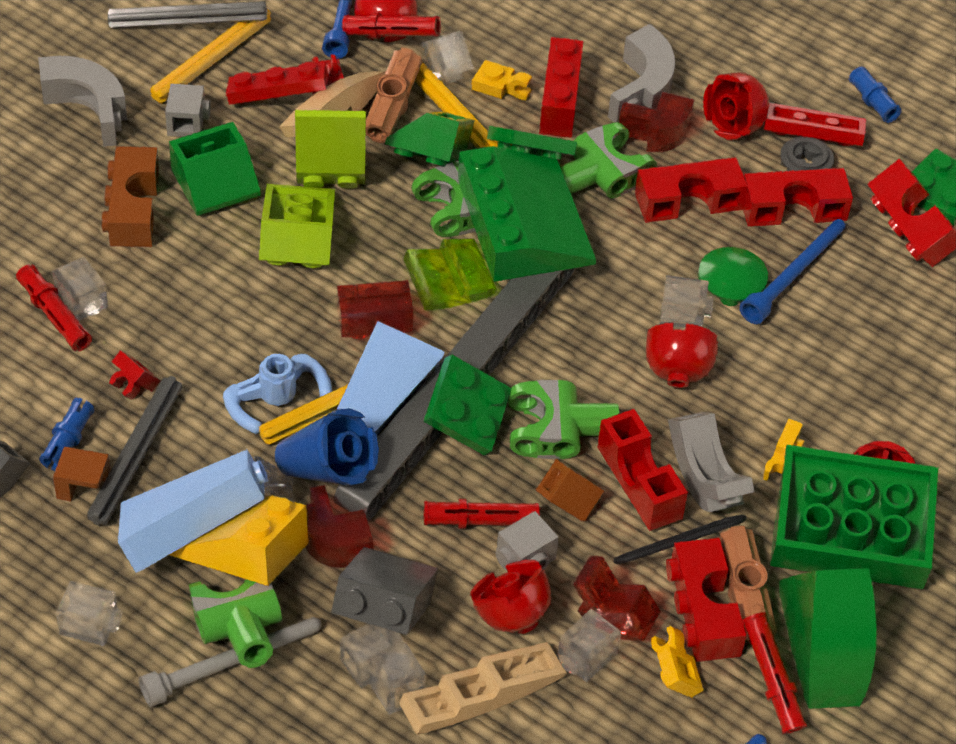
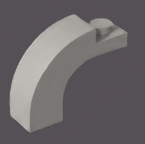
[608,24,675,123]
[38,56,127,147]
[668,412,754,512]

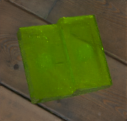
[403,239,497,310]

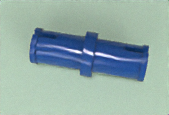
[849,66,901,123]
[39,398,95,471]

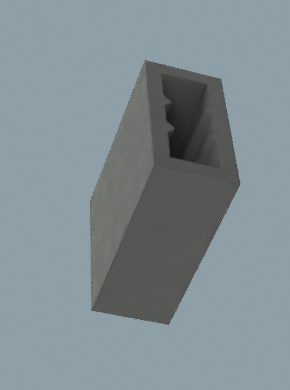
[331,547,438,635]

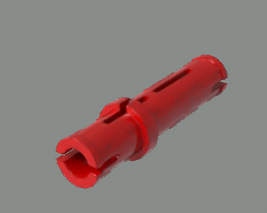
[342,13,441,39]
[16,264,92,352]
[423,499,540,529]
[742,612,807,735]

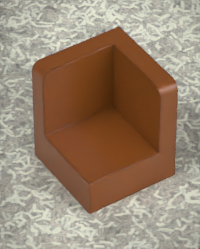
[53,446,111,502]
[536,459,604,521]

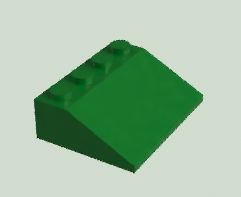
[458,146,596,282]
[770,444,939,589]

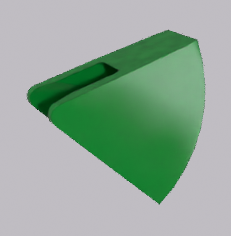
[779,568,877,709]

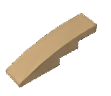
[279,71,386,137]
[399,642,566,735]

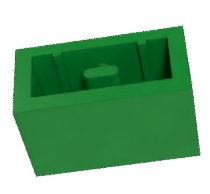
[385,112,474,166]
[169,122,261,216]

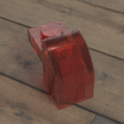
[618,92,695,152]
[305,485,373,568]
[573,556,661,641]

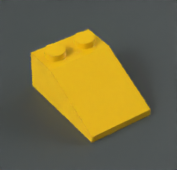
[169,495,309,586]

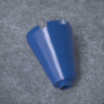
[275,408,379,486]

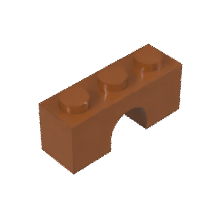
[102,146,159,247]

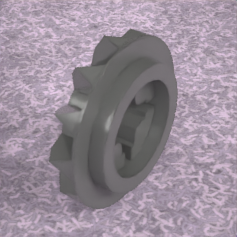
[780,137,834,171]

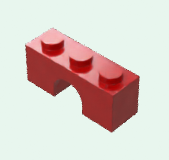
[539,37,583,138]
[635,157,748,223]
[867,158,956,267]
[743,168,853,227]
[597,409,688,531]
[666,538,747,662]

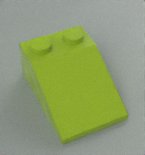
[295,110,366,189]
[259,184,335,268]

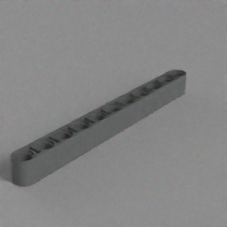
[334,268,575,521]

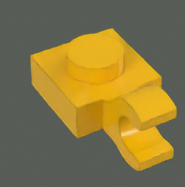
[472,60,532,100]
[763,419,805,481]
[651,626,704,698]

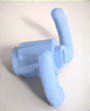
[223,354,333,434]

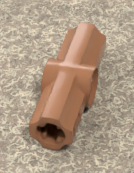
[366,47,422,143]
[719,526,777,644]

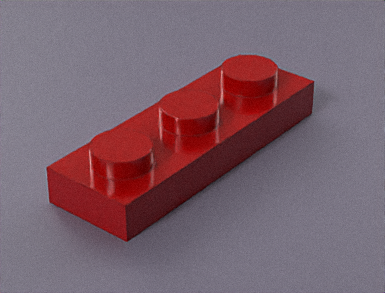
[226,62,328,105]
[764,103,866,146]

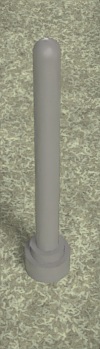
[138,617,322,707]

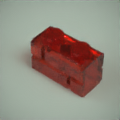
[337,280,413,339]

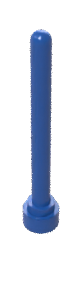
[322,0,352,59]
[739,219,846,324]

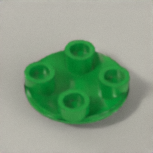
[698,247,768,306]

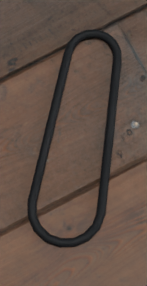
[613,515,747,564]

